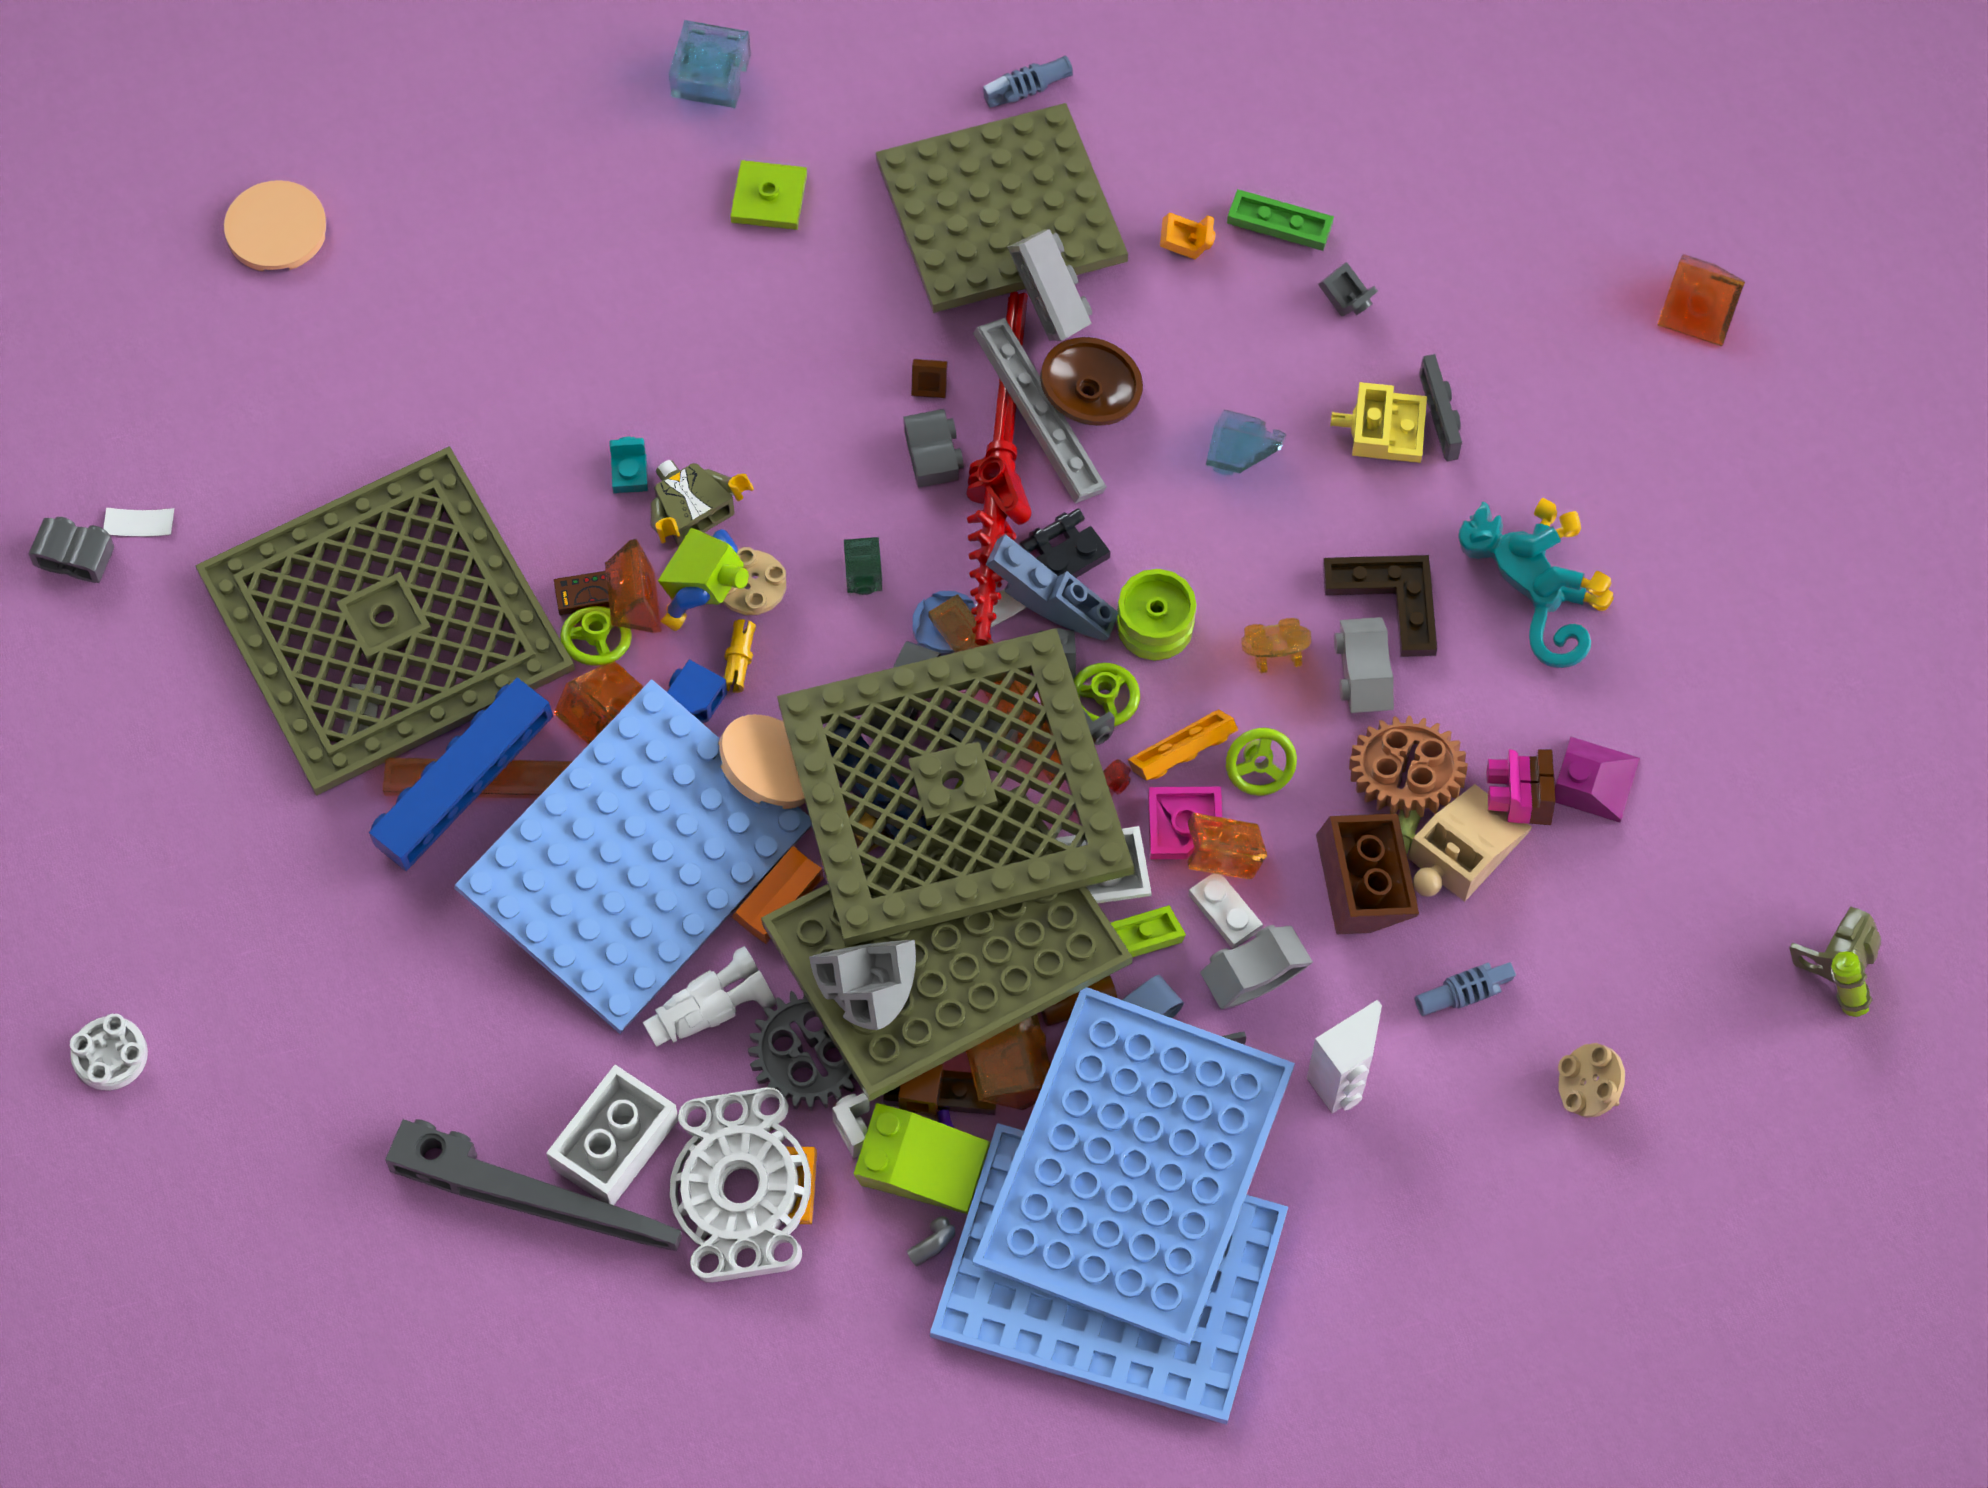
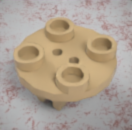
[722,547,786,615]
[1558,1043,1625,1118]

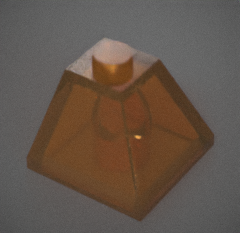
[1657,254,1745,346]

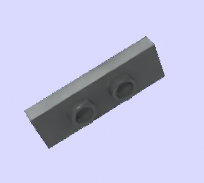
[1419,354,1462,461]

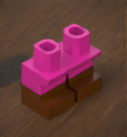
[1486,749,1555,825]

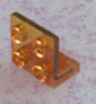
[554,661,644,745]

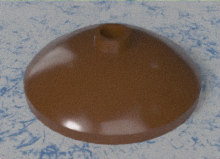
[1040,337,1143,426]

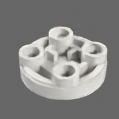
[70,1014,148,1090]

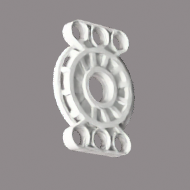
[670,1087,811,1282]

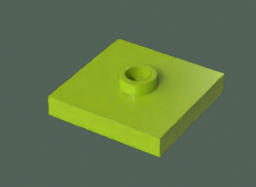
[730,160,807,230]

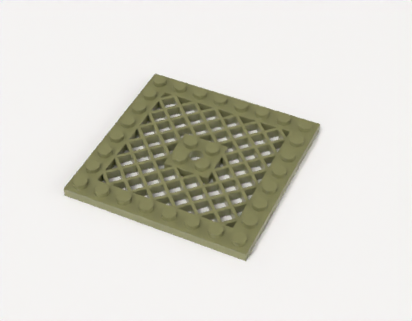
[195,446,575,796]
[777,628,1134,946]

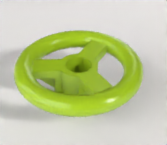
[560,606,632,666]
[1073,662,1140,726]
[1226,728,1297,796]

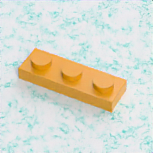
[1127,709,1238,781]

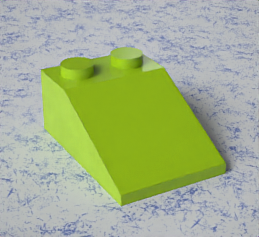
[853,1103,990,1214]

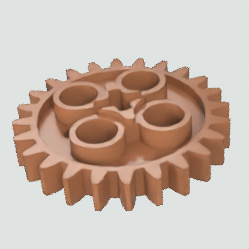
[1349,716,1468,818]

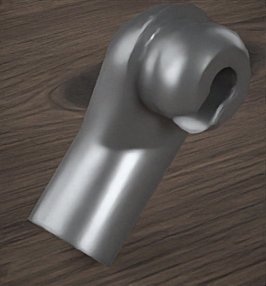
[907,1216,955,1267]

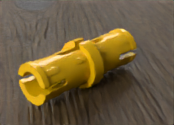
[724,619,756,693]

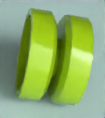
[1116,569,1197,661]

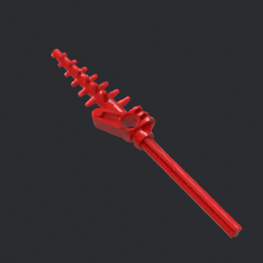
[966,291,1032,646]

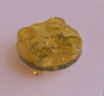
[1241,618,1312,673]

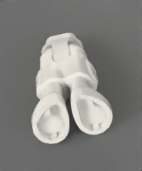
[643,946,777,1047]

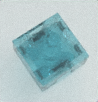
[669,20,751,108]

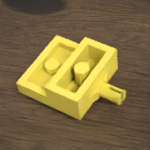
[1330,382,1427,463]

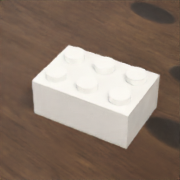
[546,1065,679,1205]

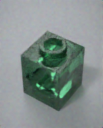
[844,537,882,595]

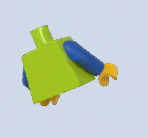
[658,528,749,631]

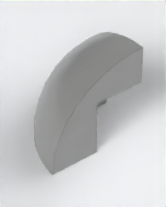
[809,940,916,1030]

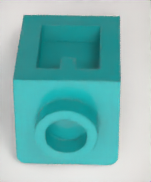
[609,436,648,494]

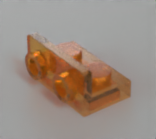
[1187,813,1268,879]

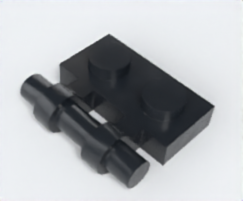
[1019,508,1111,578]

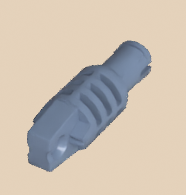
[983,55,1073,108]
[1414,962,1516,1017]

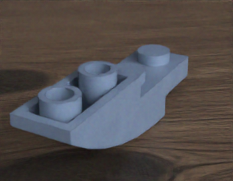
[986,534,1118,641]

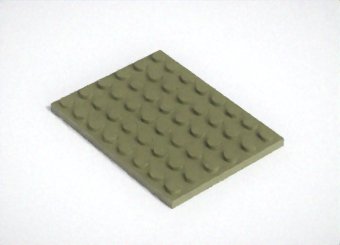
[761,786,1132,1102]

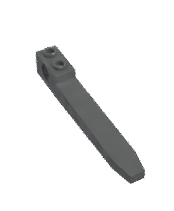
[385,1119,682,1251]

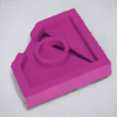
[1148,787,1222,859]

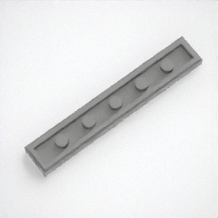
[973,318,1107,503]

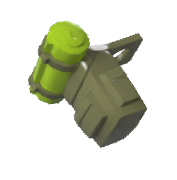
[1789,907,1881,1017]

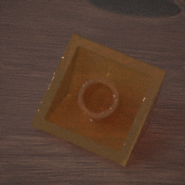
[605,539,662,633]

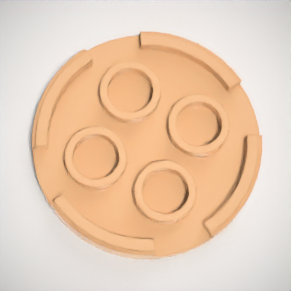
[224,180,326,272]
[718,714,805,809]

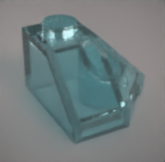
[1206,409,1287,475]

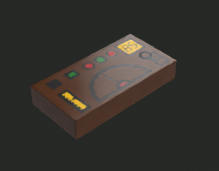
[553,568,629,615]

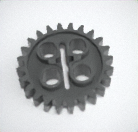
[748,991,856,1111]

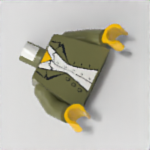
[651,460,754,547]

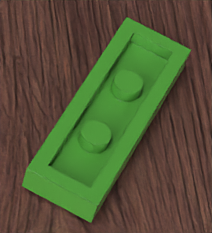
[1227,189,1334,251]

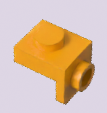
[1160,212,1216,260]

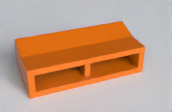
[731,846,824,944]

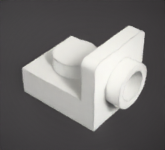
[832,1093,870,1159]

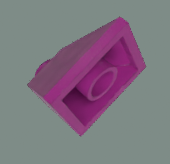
[1555,737,1640,823]

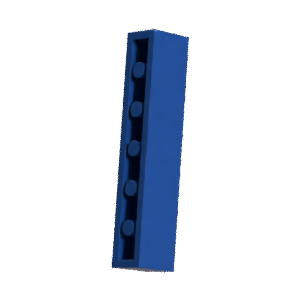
[369,677,553,872]

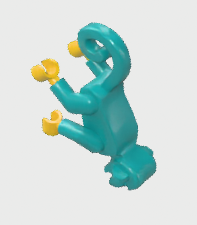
[1458,498,1614,668]

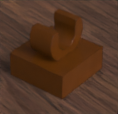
[911,359,948,398]

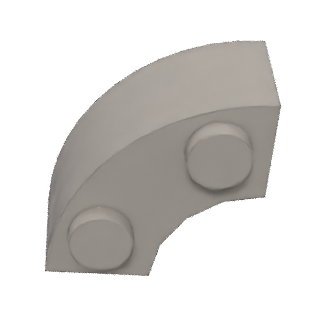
[1334,617,1394,713]
[1200,925,1313,1009]

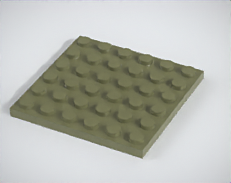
[875,103,1128,313]

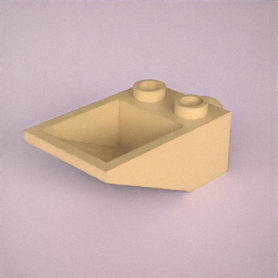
[1408,784,1532,902]

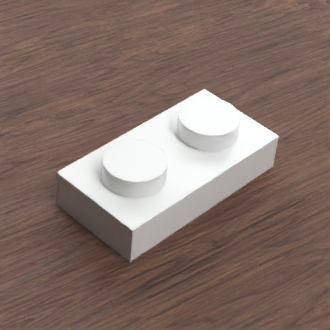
[1189,870,1263,949]

